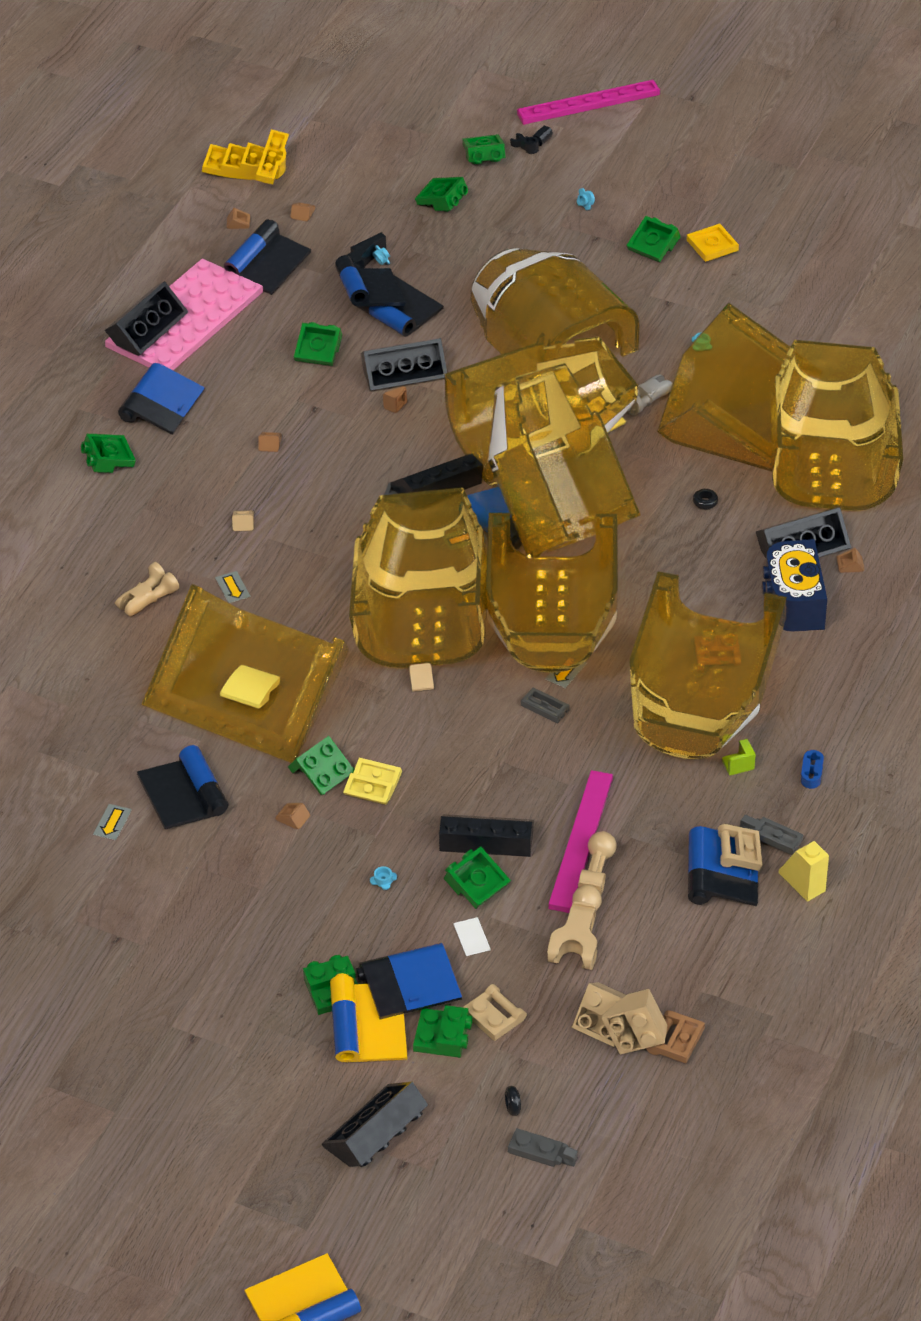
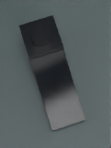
[347,232,386,269]

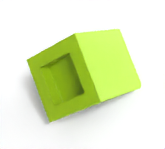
[722,739,756,776]

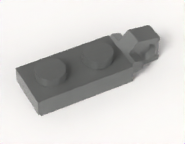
[740,815,804,855]
[508,1128,578,1167]

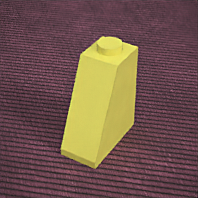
[779,841,829,902]

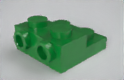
[462,134,506,164]
[415,177,468,212]
[626,216,680,263]
[294,322,343,366]
[81,433,136,473]
[443,847,511,909]
[303,955,358,1015]
[413,1005,473,1058]

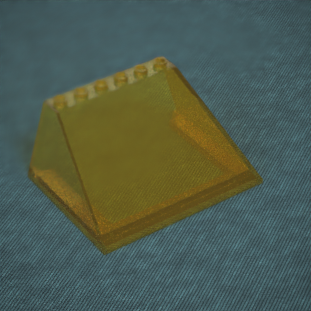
[657,303,822,477]
[141,584,349,763]

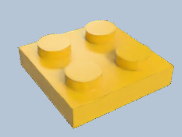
[686,223,739,262]

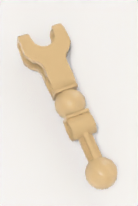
[547,831,617,970]

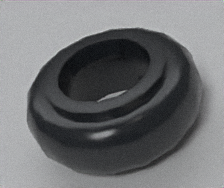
[693,489,718,509]
[505,1086,521,1116]

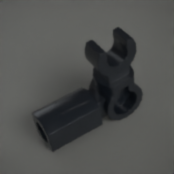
[510,125,553,154]

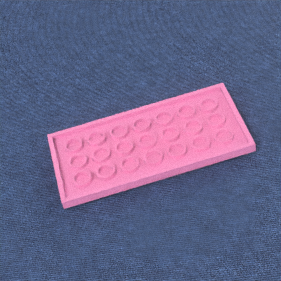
[105,259,263,370]

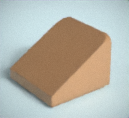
[290,202,316,221]
[227,207,250,229]
[383,386,407,413]
[258,432,282,452]
[837,548,864,573]
[275,803,310,829]

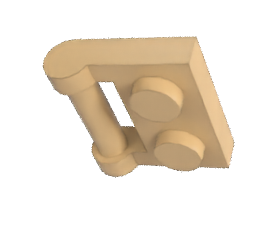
[718,824,762,871]
[463,984,527,1041]

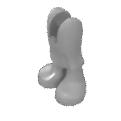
[614,374,674,416]

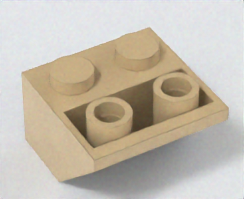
[572,982,626,1047]
[602,989,667,1055]

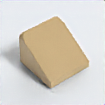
[232,510,254,531]
[409,663,434,692]

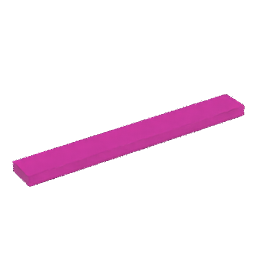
[517,80,660,125]
[549,770,613,913]

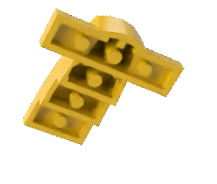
[202,129,289,185]

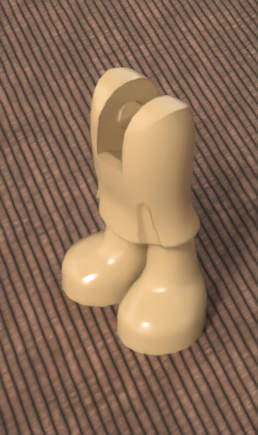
[115,562,179,616]

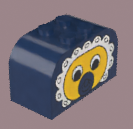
[762,539,827,632]

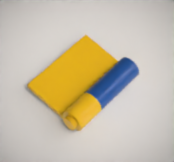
[330,973,407,1062]
[244,1253,361,1321]

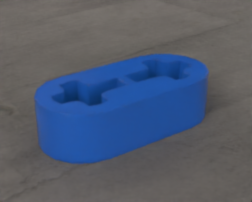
[801,750,824,789]

